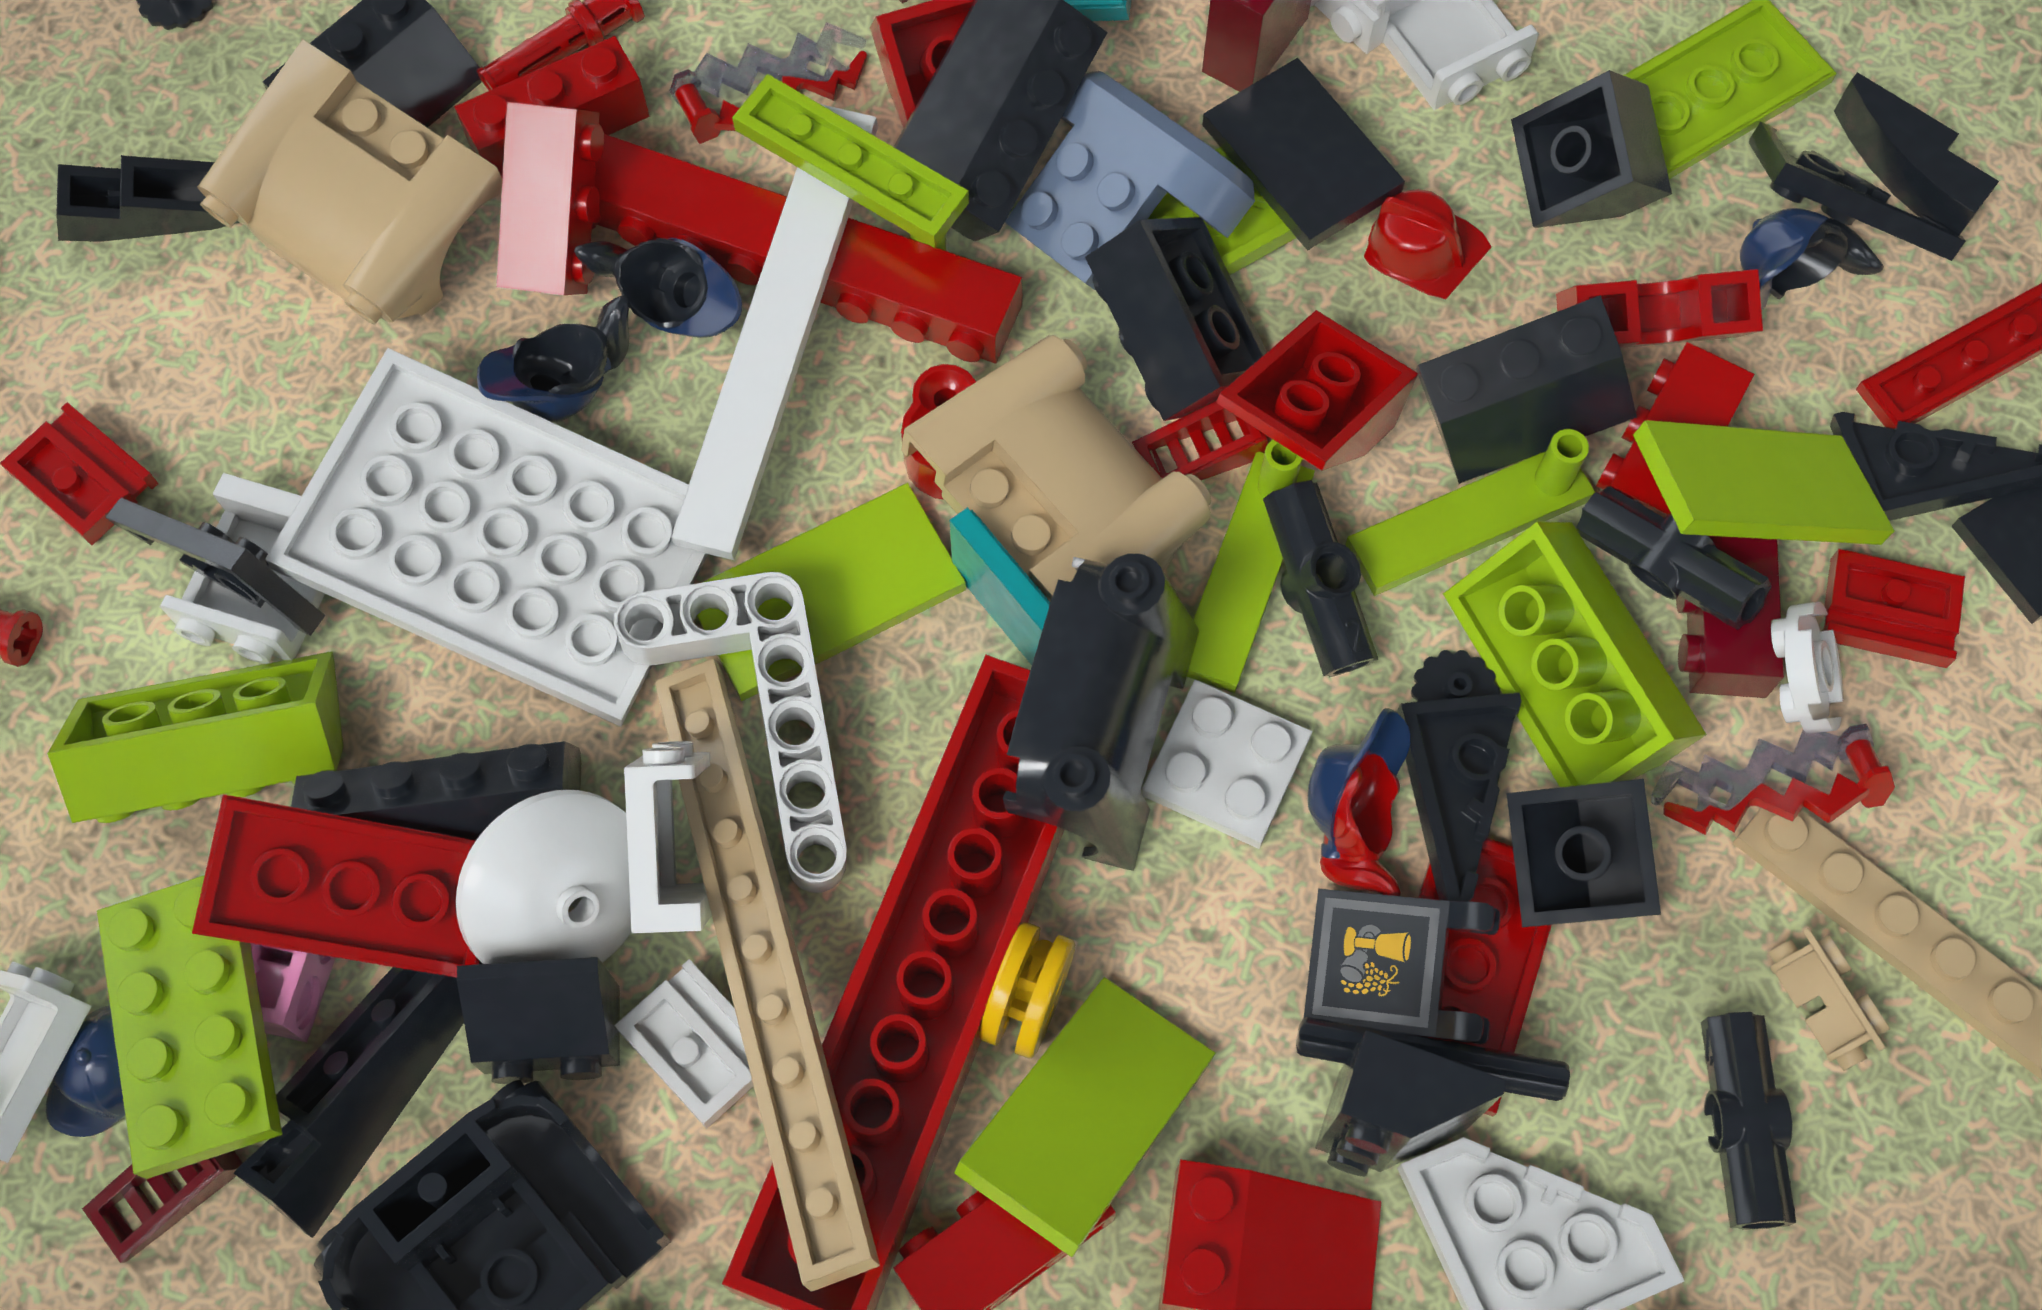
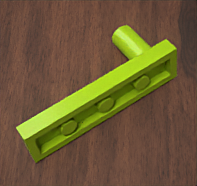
[732,73,969,251]
[1345,429,1595,596]
[1187,439,1315,693]

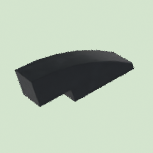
[1834,72,1999,235]
[56,155,240,242]

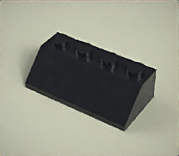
[894,0,1108,241]
[291,741,582,841]

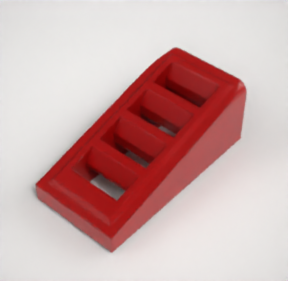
[1132,401,1269,481]

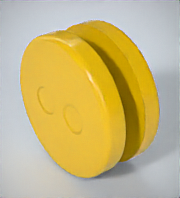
[979,922,1076,1059]

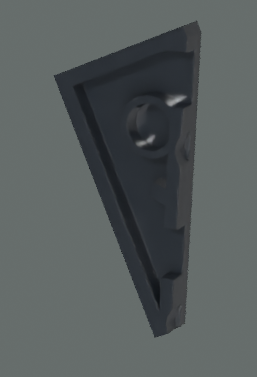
[1749,121,1966,261]
[1830,412,2042,521]
[106,498,325,636]
[1396,692,1522,902]

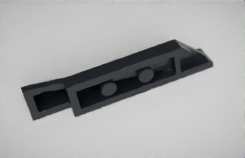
[234,960,483,1238]

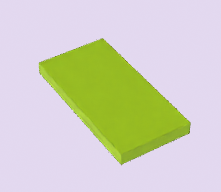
[1623,0,1837,179]
[1633,420,1895,545]
[696,482,966,702]
[954,977,1216,1257]

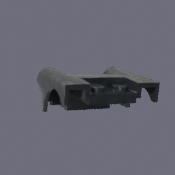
[1003,554,1199,871]
[314,1080,671,1310]

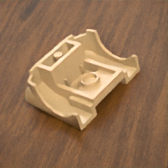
[197,39,502,325]
[901,335,1211,600]

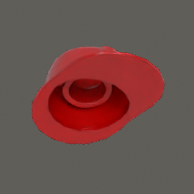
[1364,189,1492,300]

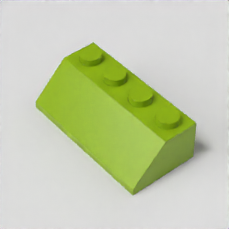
[1443,521,1707,787]
[47,651,343,823]

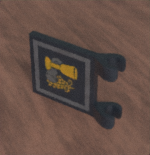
[1304,888,1501,1044]

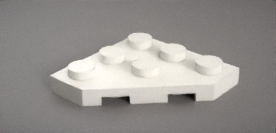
[1397,1137,1684,1310]

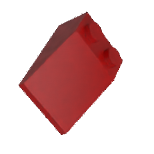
[870,0,975,128]
[1216,310,1419,471]
[1158,1159,1381,1310]

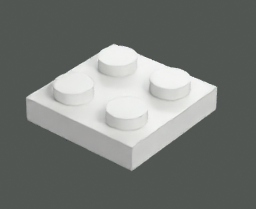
[1141,680,1312,849]

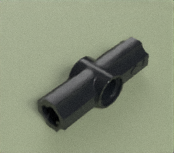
[1263,480,1379,678]
[1576,486,1772,630]
[1701,1012,1796,1230]

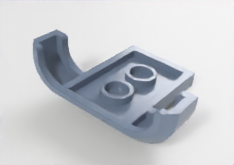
[1005,71,1255,290]

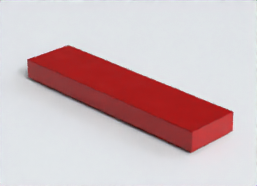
[1856,283,2042,429]

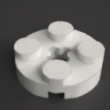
[1771,602,1843,734]

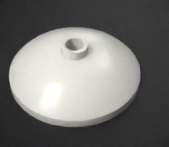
[456,790,632,964]

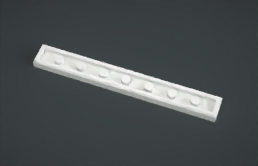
[671,104,878,561]

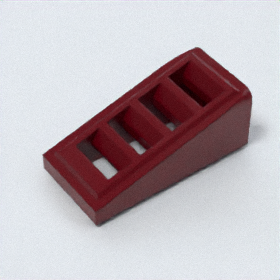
[82,1151,243,1263]

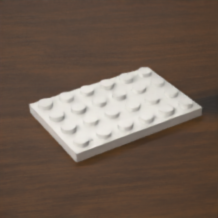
[265,348,708,727]

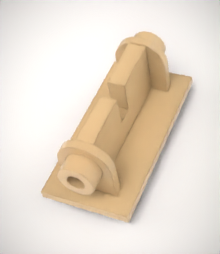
[1768,928,1890,1071]

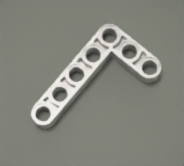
[614,572,846,893]

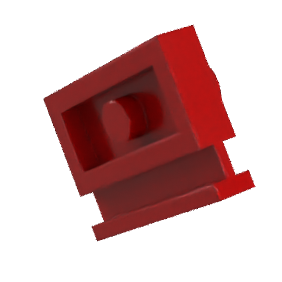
[0,402,159,546]
[1822,549,1965,668]

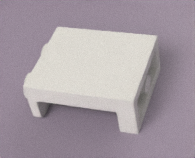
[1383,0,1539,110]
[160,473,325,664]
[624,741,712,933]
[0,962,91,1163]

